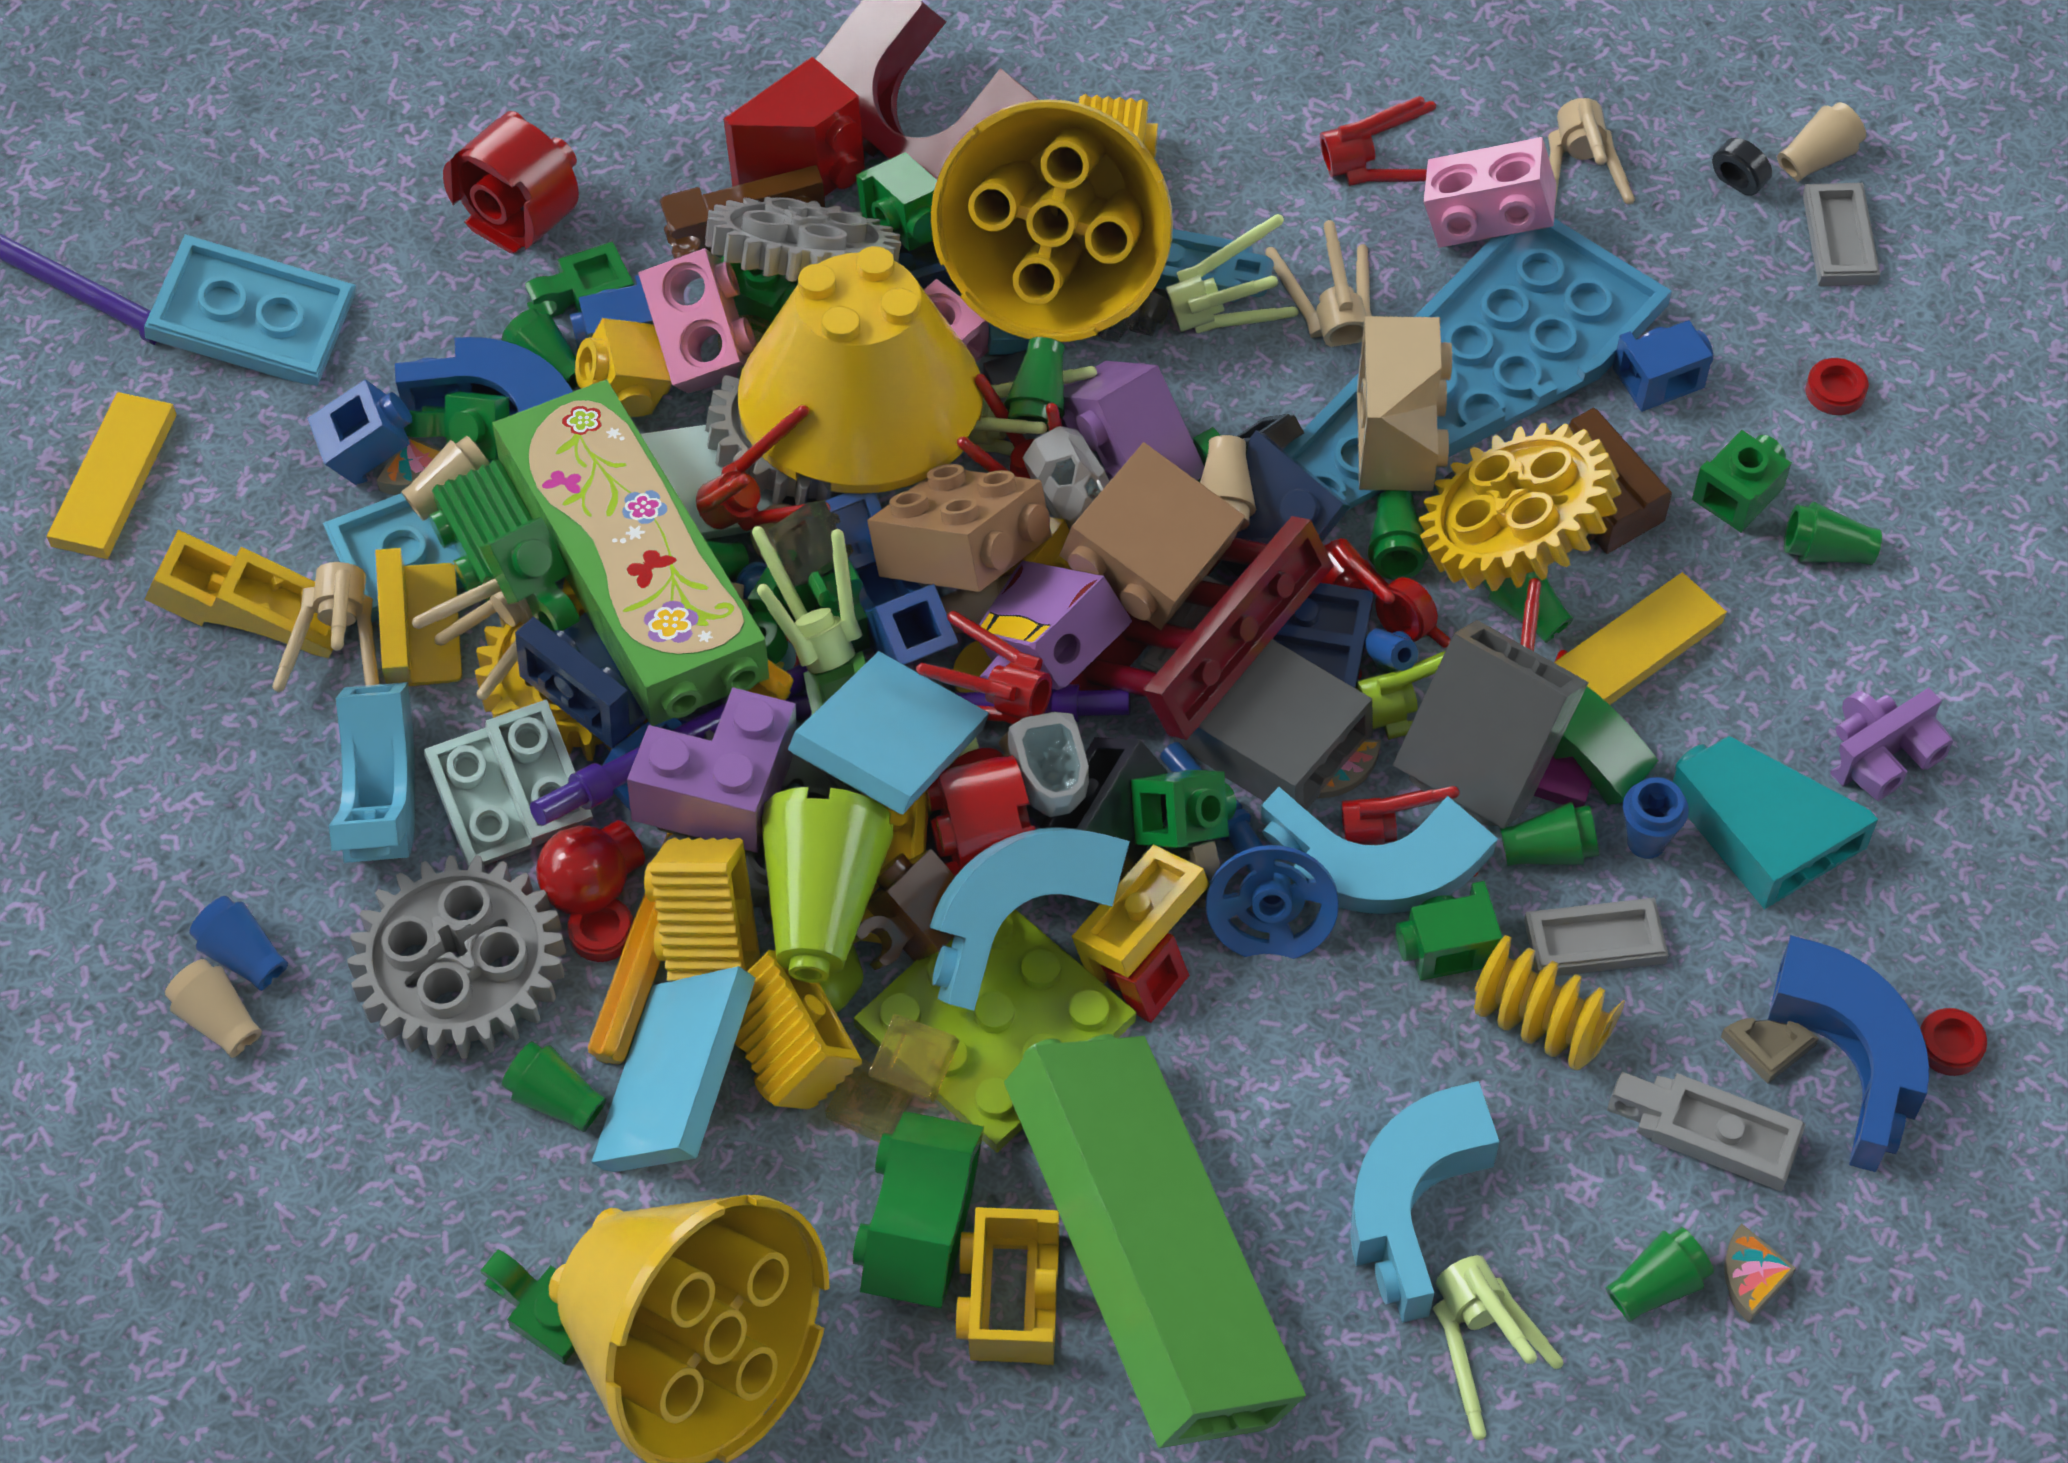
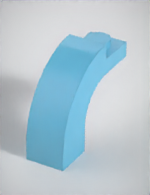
[329,682,415,863]
[1261,787,1498,914]
[930,828,1130,1011]
[1350,1081,1499,1323]

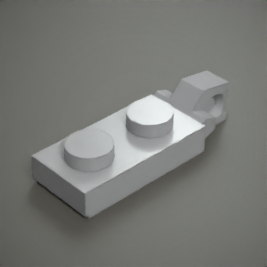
[1607,1072,1806,1191]

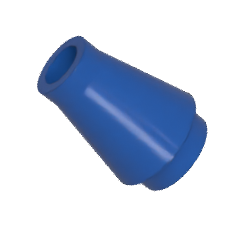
[1623,777,1689,859]
[189,896,288,991]

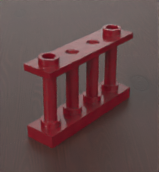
[1069,516,1334,740]

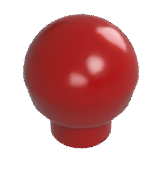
[536,820,645,915]

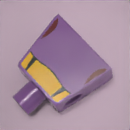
[979,560,1132,690]

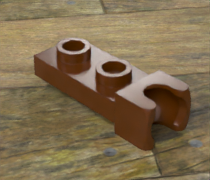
[659,165,826,259]

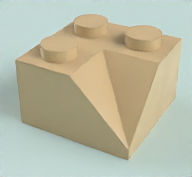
[1357,316,1452,491]

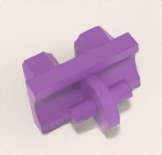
[1830,687,1953,802]

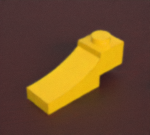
[144,529,333,658]

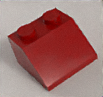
[723,57,865,197]

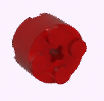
[443,111,579,253]
[925,755,1035,876]

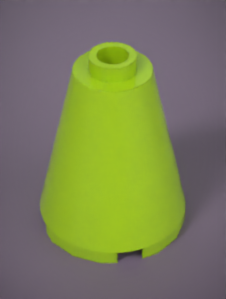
[761,787,894,983]

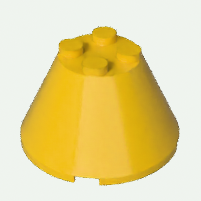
[931,99,1173,342]
[738,246,983,494]
[549,1195,830,1463]

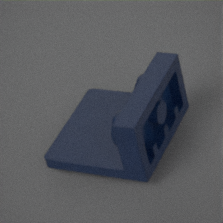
[515,612,647,749]

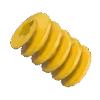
[1474,935,1625,1070]

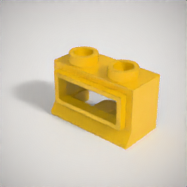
[956,1207,1059,1365]

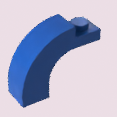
[395,337,572,416]
[814,493,958,665]
[1768,935,1929,1172]

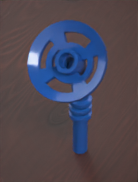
[1160,742,1339,959]

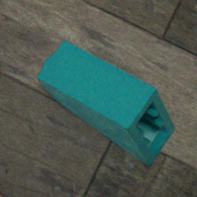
[1673,736,1878,910]

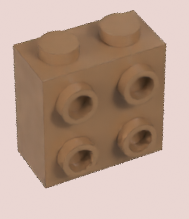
[1059,442,1245,630]
[867,464,1052,592]

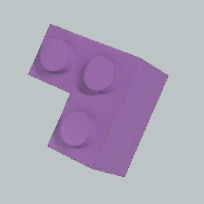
[1061,361,1204,481]
[627,687,796,853]

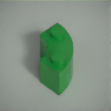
[853,1111,984,1308]

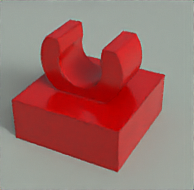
[1101,933,1190,1023]

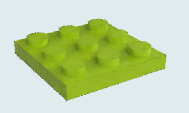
[853,909,1136,1153]

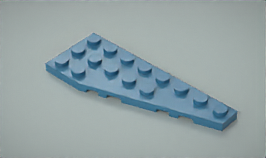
[1283,218,1672,510]

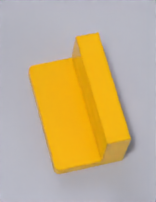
[375,548,462,686]
[1071,844,1209,984]

